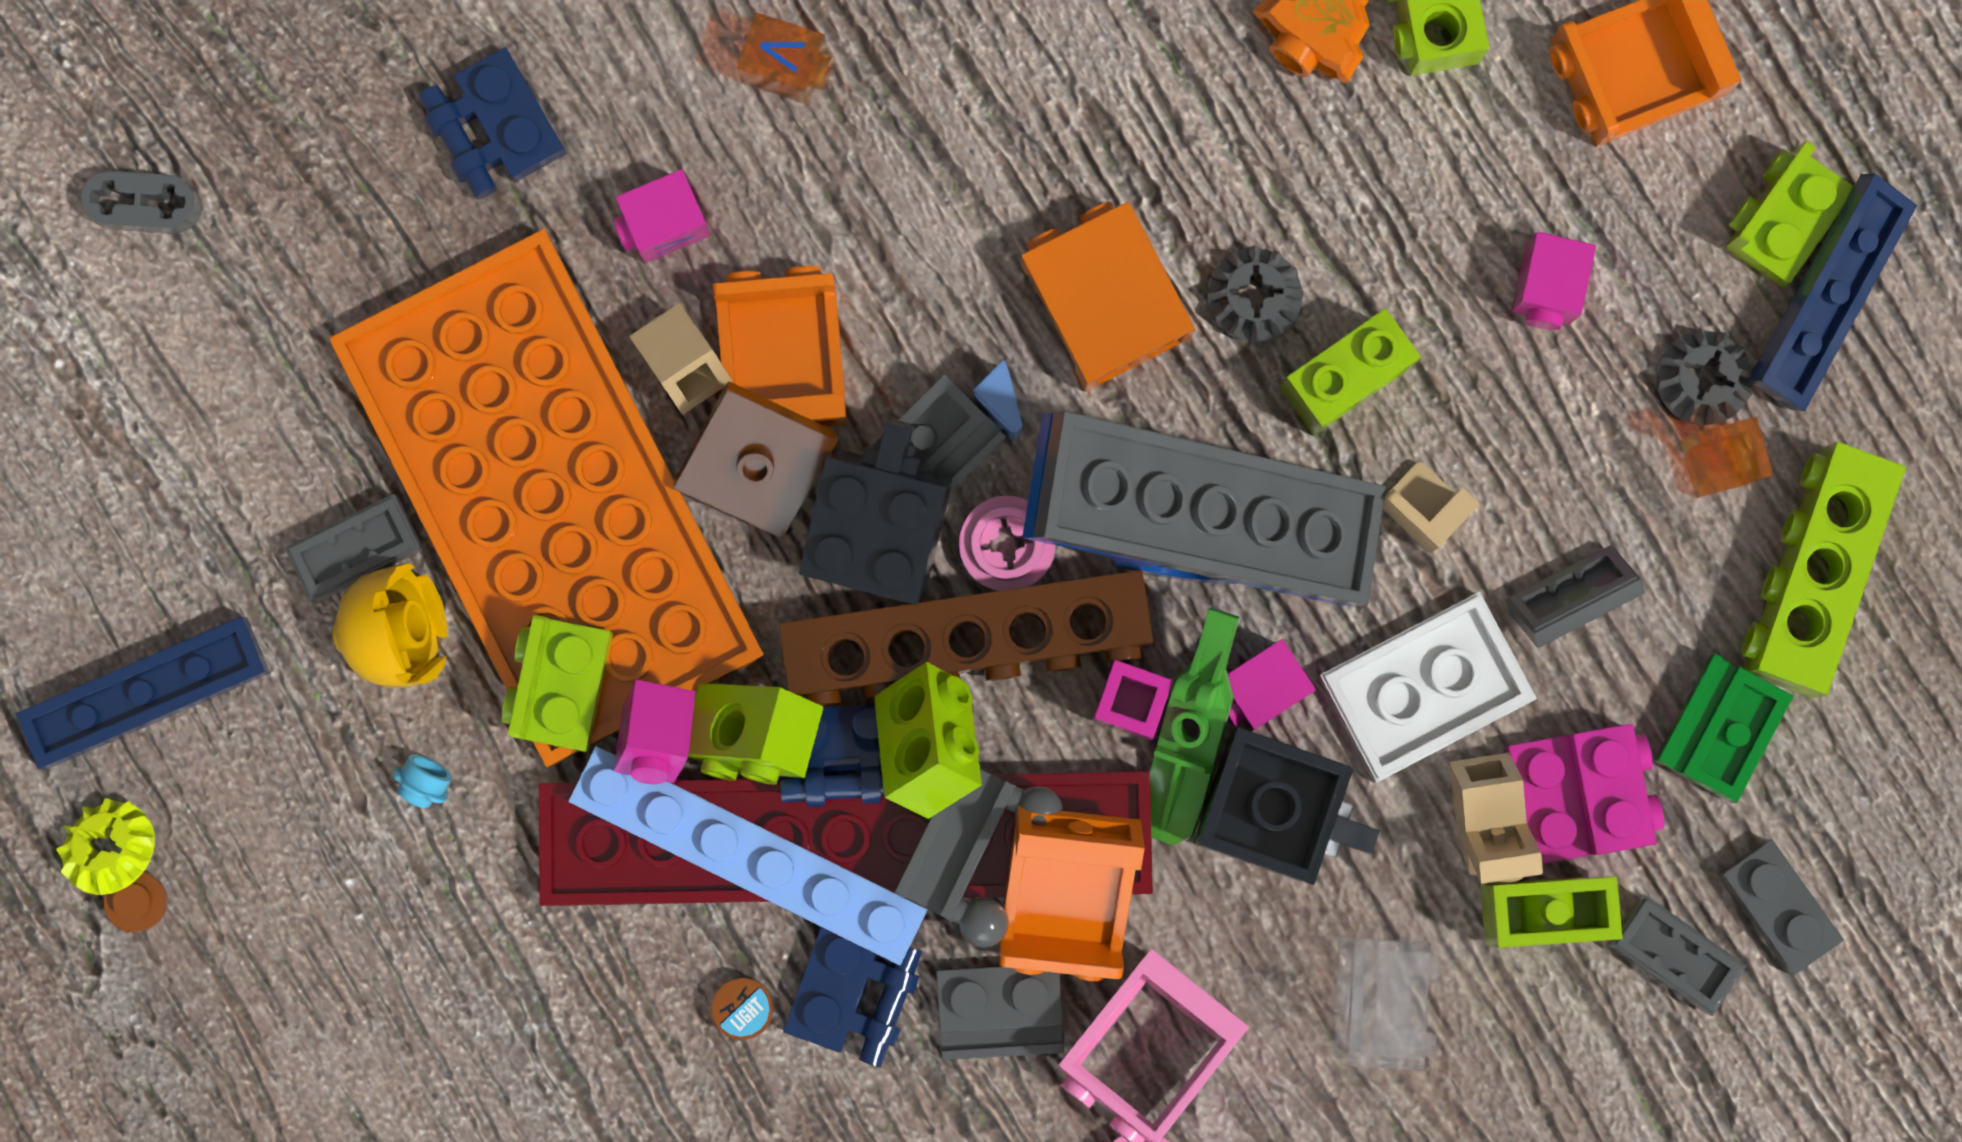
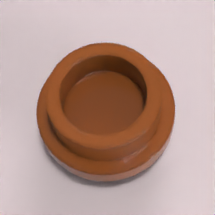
[104,872,167,933]

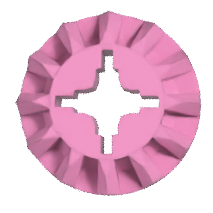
[959,496,1055,591]

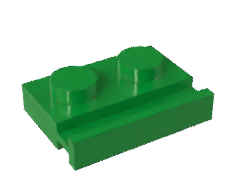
[1654,654,1794,803]

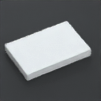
[1318,592,1537,783]

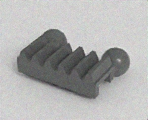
[895,769,1063,948]

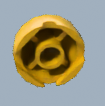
[333,563,448,688]

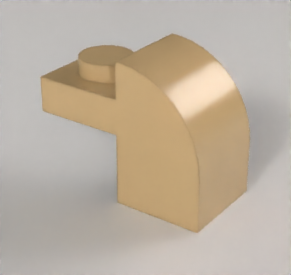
[1449,753,1543,884]

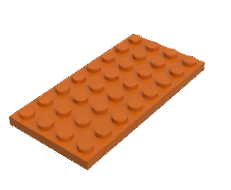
[329,229,765,768]

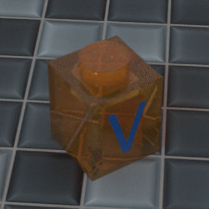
[737,12,834,105]

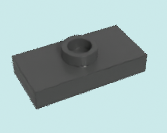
[285,494,424,603]
[1505,545,1645,648]
[1607,894,1747,1016]

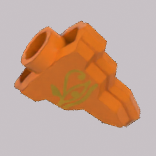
[1253,0,1370,84]

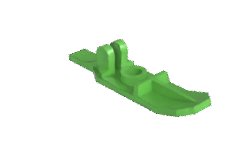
[1150,607,1240,846]

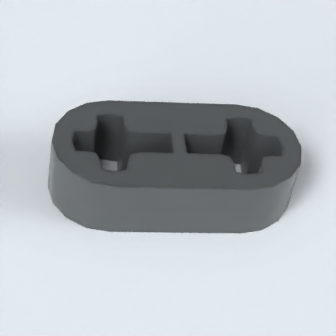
[81,171,202,234]

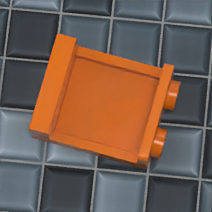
[1549,0,1742,147]
[1020,201,1195,392]
[712,266,848,427]
[999,806,1145,981]

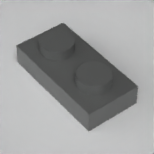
[1717,839,1844,975]

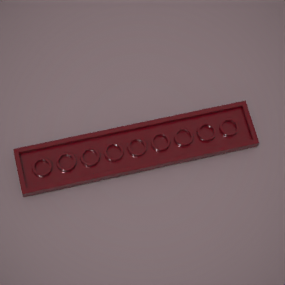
[539,771,1153,906]

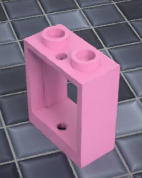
[1058,949,1249,1142]

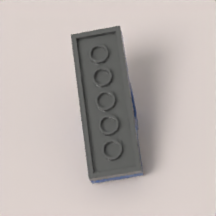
[1022,411,1386,606]

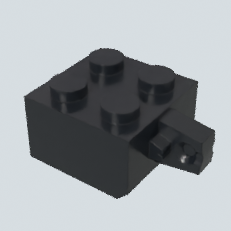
[799,418,953,605]
[1192,727,1380,885]

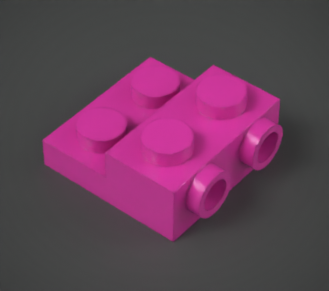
[1504,723,1665,864]

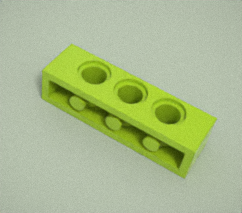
[1741,441,1907,698]

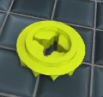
[56,798,155,895]

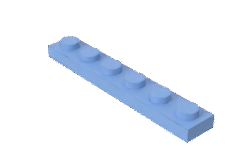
[568,746,928,965]

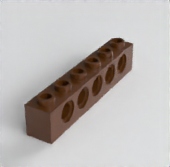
[779,570,1154,706]

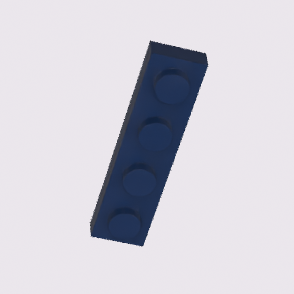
[1748,173,1917,411]
[15,616,270,770]

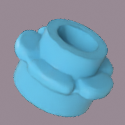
[393,754,453,808]

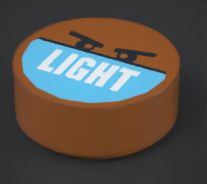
[711,977,774,1040]

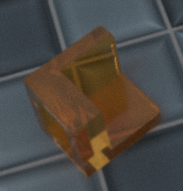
[1680,417,1773,499]

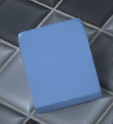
[973,360,1023,441]

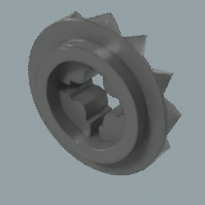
[1207,245,1304,342]
[1656,329,1753,425]

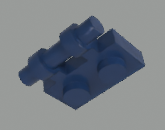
[418,47,567,200]
[781,704,884,807]
[783,927,923,1068]

